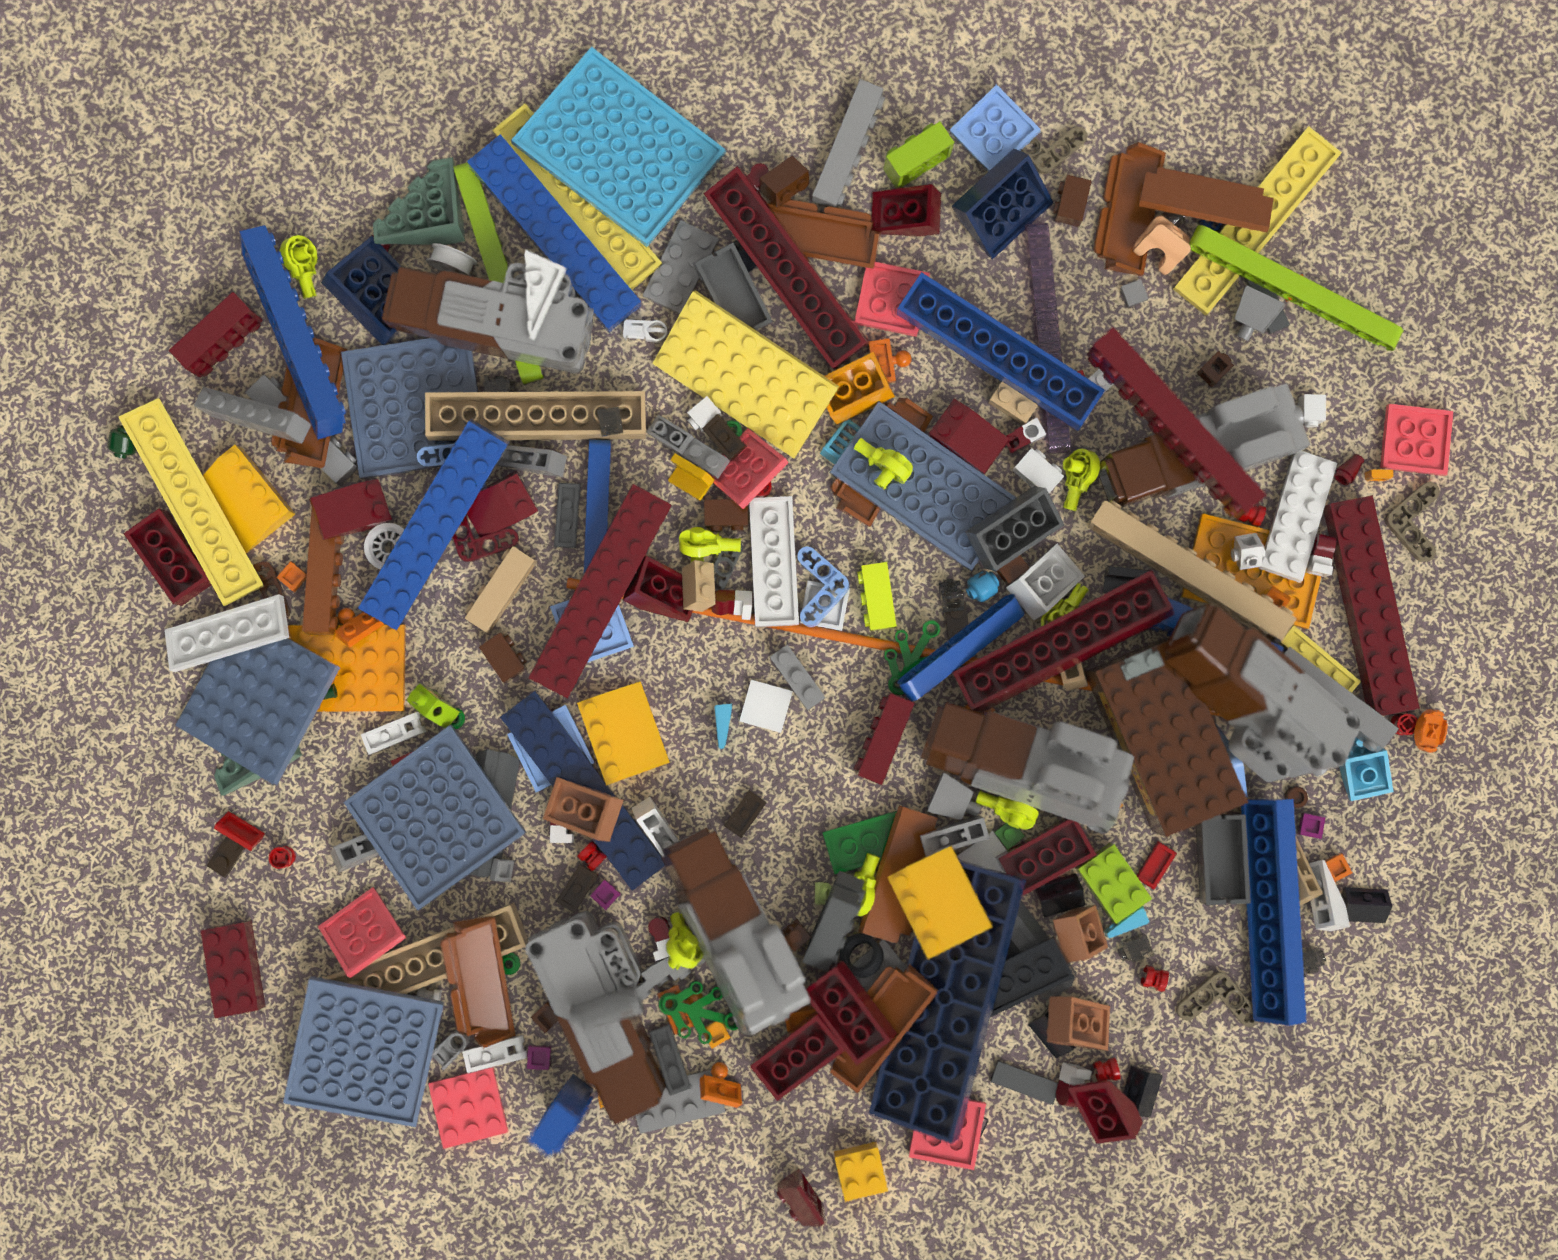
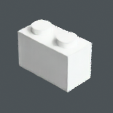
[1012,448,1064,493]

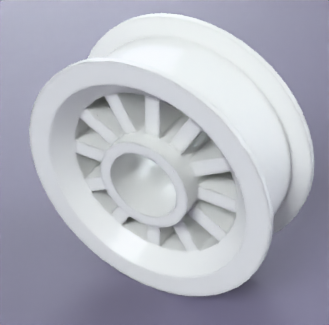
[426,243,477,276]
[364,523,404,569]

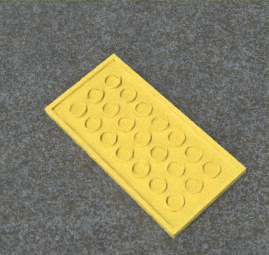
[652,290,840,458]

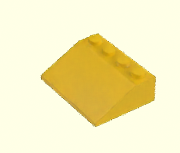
[203,444,295,554]
[577,681,670,786]
[888,846,992,959]

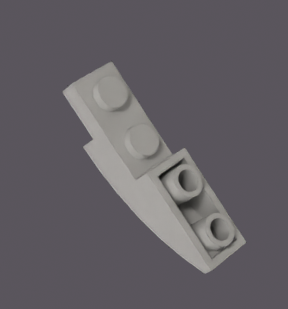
[646,414,730,479]
[637,956,705,1000]

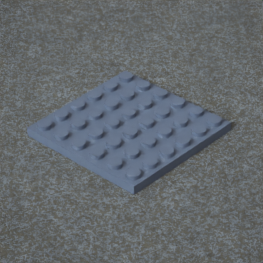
[341,338,479,479]
[175,638,340,785]
[343,725,527,911]
[283,976,444,1127]

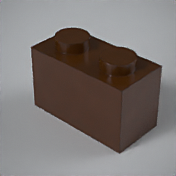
[759,155,809,207]
[1052,175,1092,227]
[704,499,748,532]
[479,632,528,683]

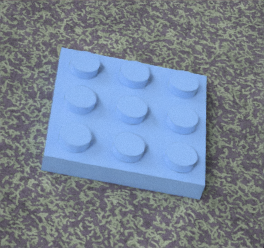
[950,84,1041,172]
[550,599,634,663]
[507,705,595,793]

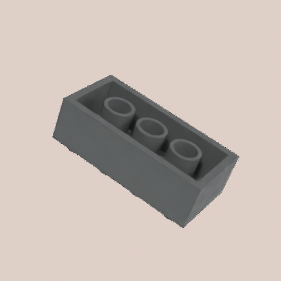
[965,486,1064,571]

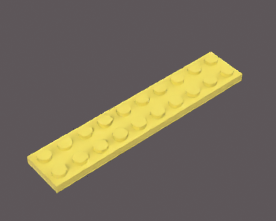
[493,104,662,290]
[1173,126,1342,316]
[119,398,264,606]

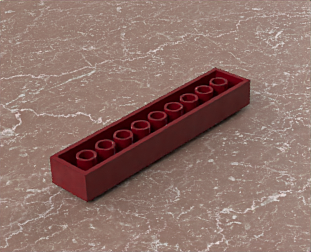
[704,166,870,369]
[1087,327,1267,519]
[529,483,672,699]
[1323,495,1420,716]
[953,570,1175,713]

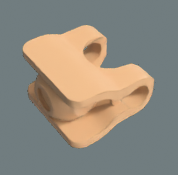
[1133,215,1191,275]

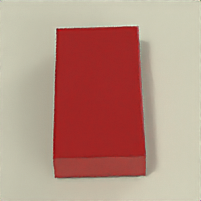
[214,811,265,851]
[1136,841,1177,890]

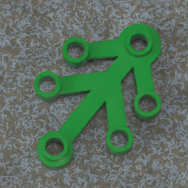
[884,619,940,695]
[658,981,738,1044]

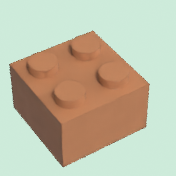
[1053,905,1108,962]

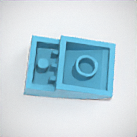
[1339,737,1394,801]

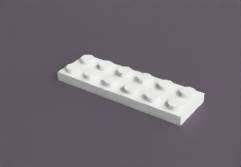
[1259,451,1337,583]
[749,496,799,627]
[165,595,289,672]

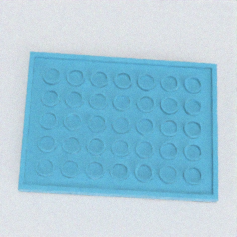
[511,47,726,247]

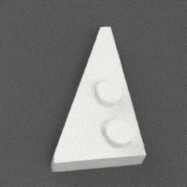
[525,250,566,341]

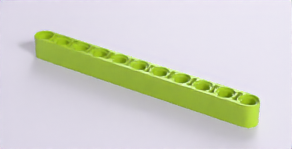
[453,162,544,385]
[1189,225,1404,351]

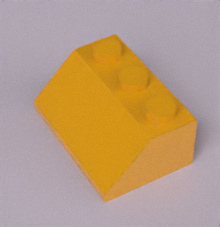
[825,352,895,425]

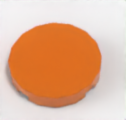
[1414,709,1448,753]

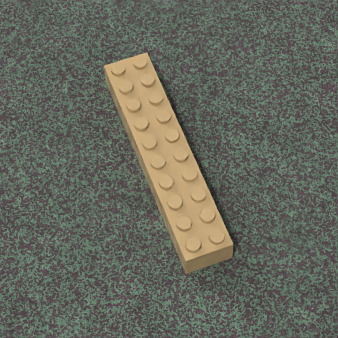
[425,391,646,441]
[1088,500,1297,643]
[303,903,529,994]

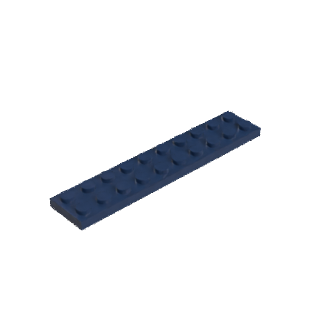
[500,690,665,891]

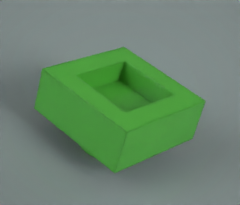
[994,823,1025,850]

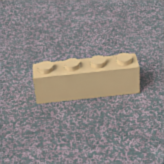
[465,546,537,634]

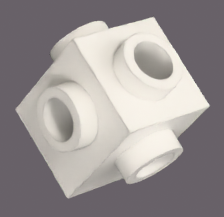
[1231,533,1265,570]

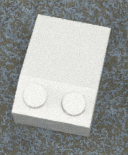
[1006,544,1085,621]

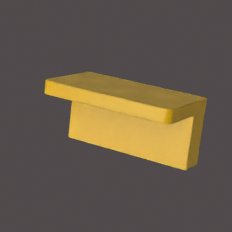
[668,453,714,501]

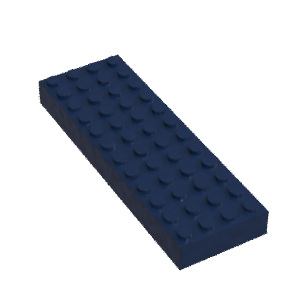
[868,859,1026,1144]

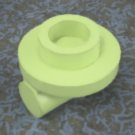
[815,882,832,905]

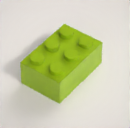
[883,121,954,189]
[1074,842,1152,924]

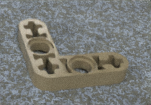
[1021,127,1087,175]
[1385,482,1440,563]
[1176,972,1258,1027]

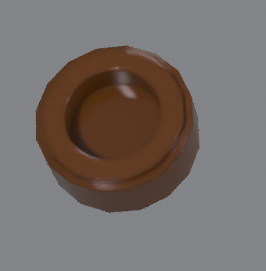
[1285,786,1308,808]

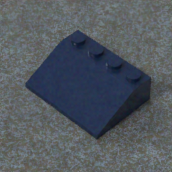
[952,149,1054,260]
[321,236,401,345]

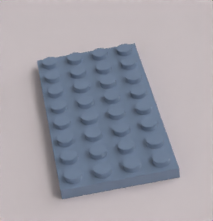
[829,401,1016,571]

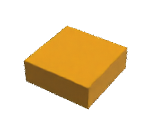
[1365,469,1393,481]
[703,1021,731,1049]

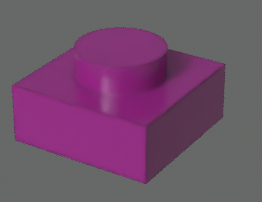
[1298,813,1325,839]
[590,879,621,910]
[527,1045,551,1070]

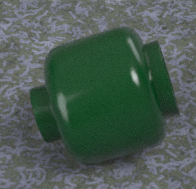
[107,425,137,459]

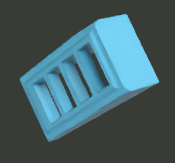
[820,419,861,465]
[714,704,732,749]
[1104,906,1149,938]

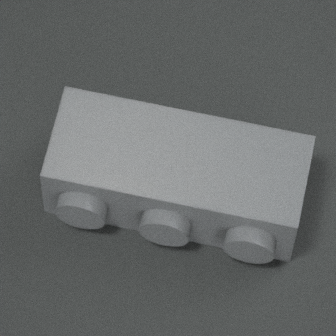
[770,644,826,711]

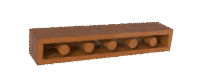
[302,509,344,635]

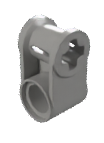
[432,1030,470,1071]

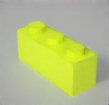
[857,562,896,631]

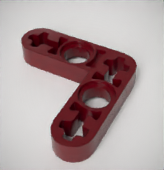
[453,514,519,562]

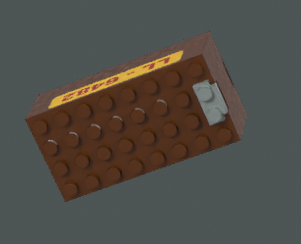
[1085,638,1249,837]

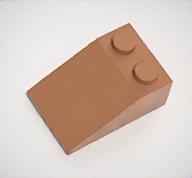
[543,777,624,842]
[1047,996,1110,1051]

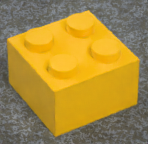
[834,1141,888,1202]

